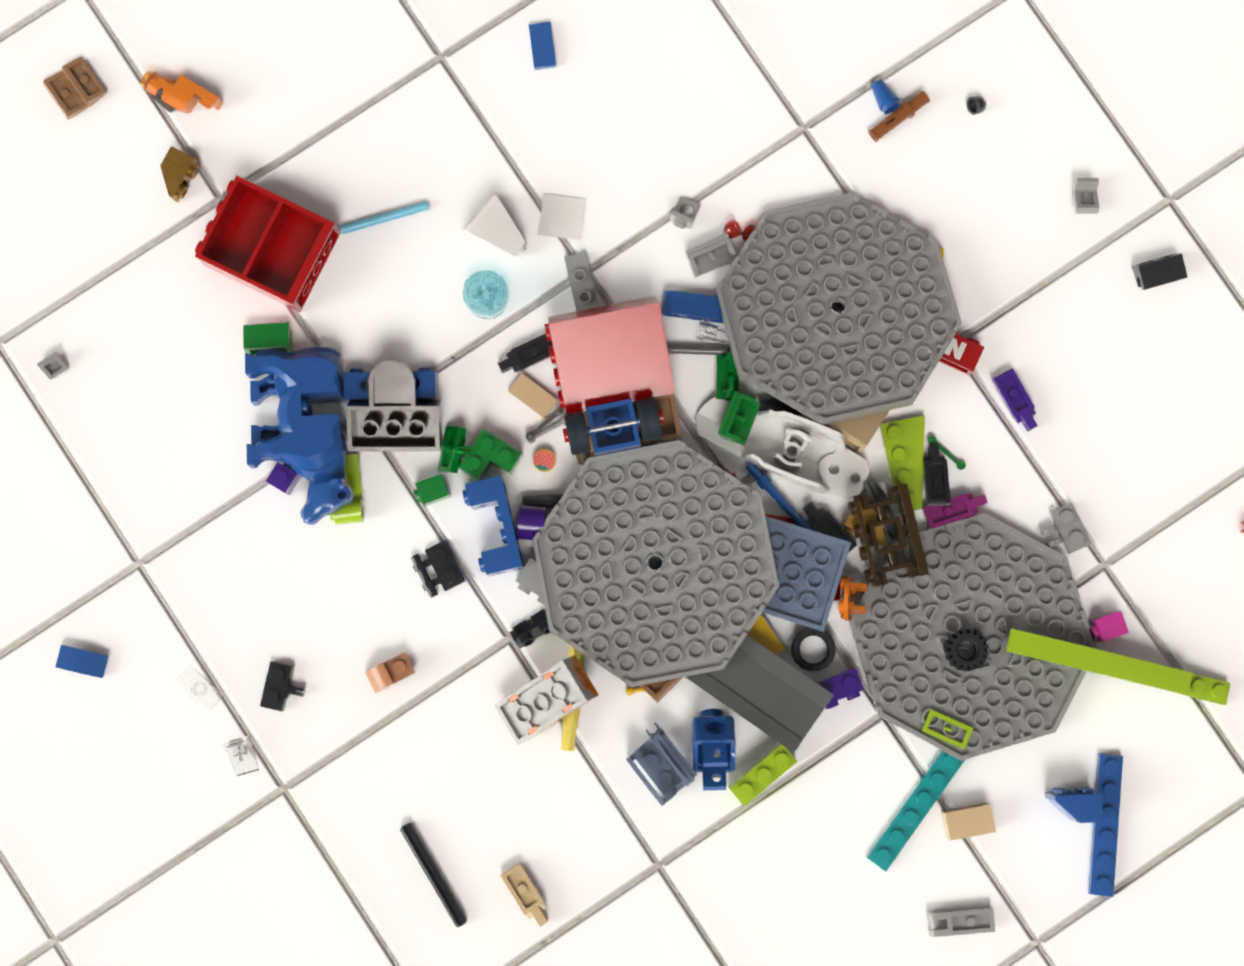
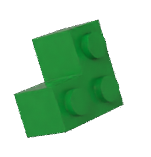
[458,429,523,481]

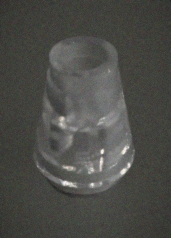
[695,321,728,344]

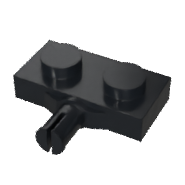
[260,661,305,712]

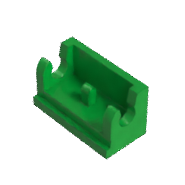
[243,322,293,356]
[718,391,761,446]

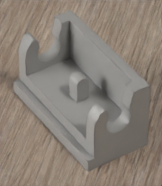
[685,233,736,278]

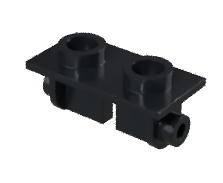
[509,608,551,649]

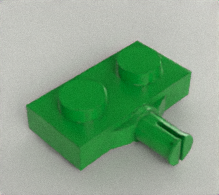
[437,426,471,474]

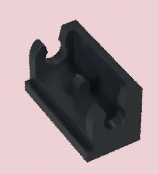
[1131,253,1188,290]

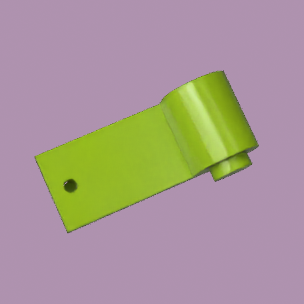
[330,454,364,525]

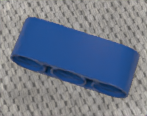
[661,291,724,323]

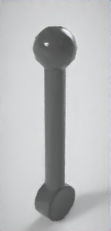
[525,408,564,440]

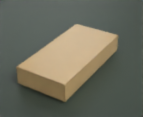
[508,373,558,419]

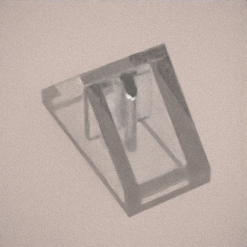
[222,735,259,776]

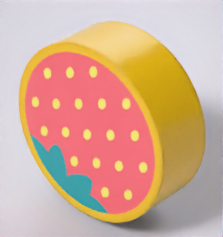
[533,449,556,472]

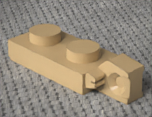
[500,862,549,927]

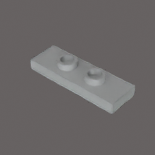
[564,252,599,311]

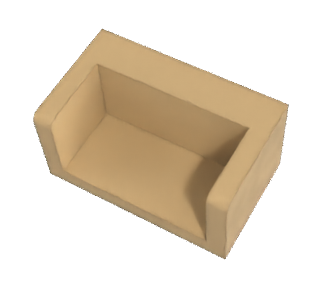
[941,803,996,841]

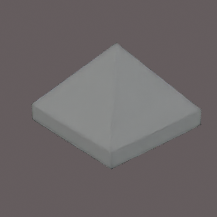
[37,352,69,380]

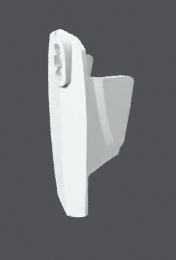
[696,397,870,499]

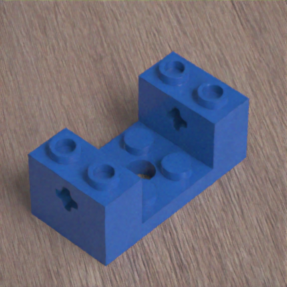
[462,476,524,577]

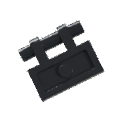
[410,540,466,599]

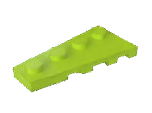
[879,415,925,514]

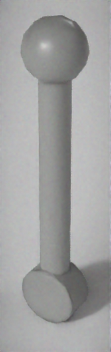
[527,416,565,443]

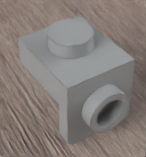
[1072,177,1100,214]

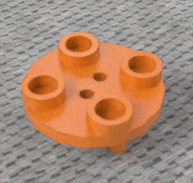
[839,575,868,621]

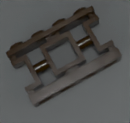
[847,483,929,587]

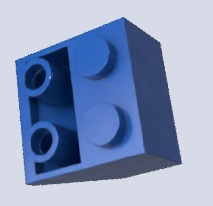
[1045,787,1103,823]

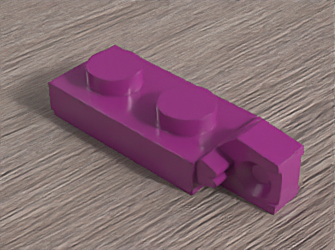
[922,493,988,529]

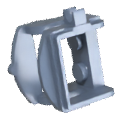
[626,722,697,806]

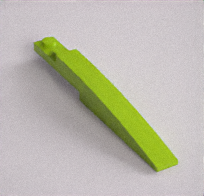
[1006,629,1231,706]

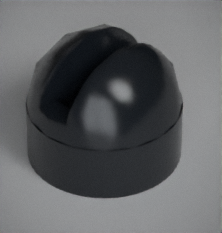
[967,96,987,115]

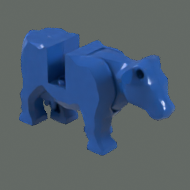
[245,347,354,525]

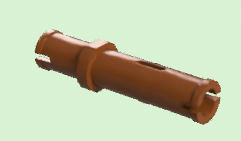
[868,90,930,142]

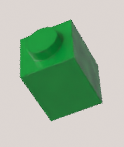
[413,474,451,507]

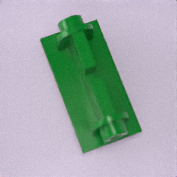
[716,352,739,400]

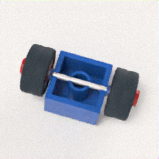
[562,397,664,456]

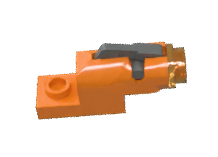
[140,70,223,114]

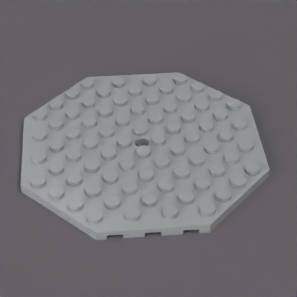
[715,192,962,425]
[532,440,779,687]
[849,513,1097,761]

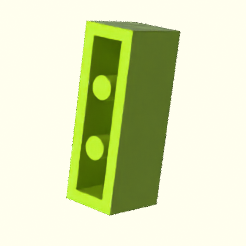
[728,743,798,807]

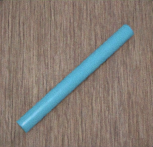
[340,201,429,234]

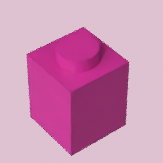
[1089,611,1129,642]

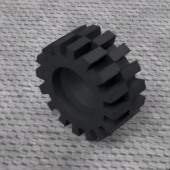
[944,629,989,671]

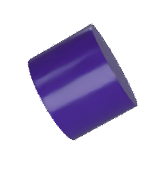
[517,505,546,540]

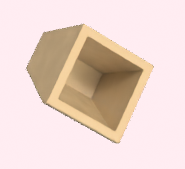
[824,410,890,454]

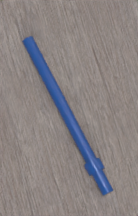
[746,463,815,531]

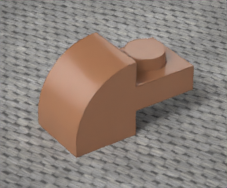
[365,652,416,694]

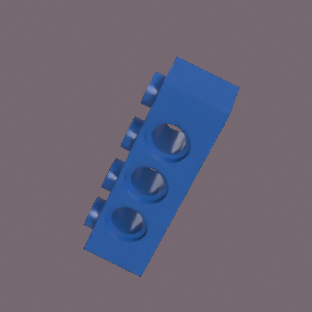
[344,367,438,403]

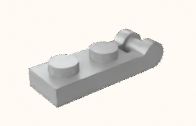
[927,907,996,937]

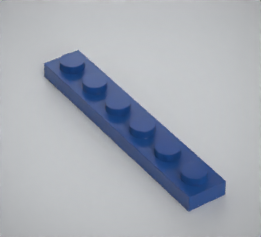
[1088,754,1123,897]

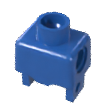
[692,708,736,791]

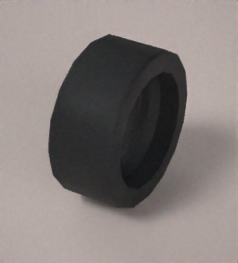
[791,628,836,671]

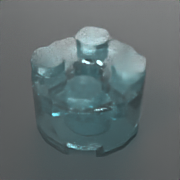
[462,270,510,320]

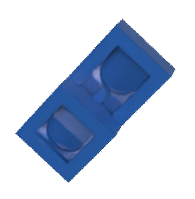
[55,645,109,678]

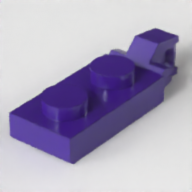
[992,368,1038,432]

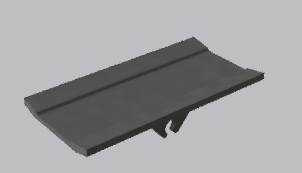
[685,635,834,753]

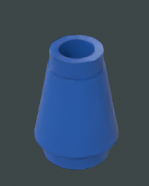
[871,79,900,114]

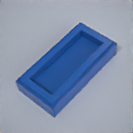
[528,22,557,70]

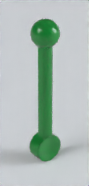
[927,435,966,470]

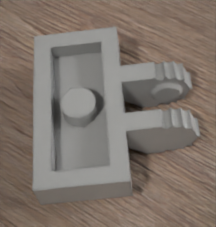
[1039,503,1091,554]

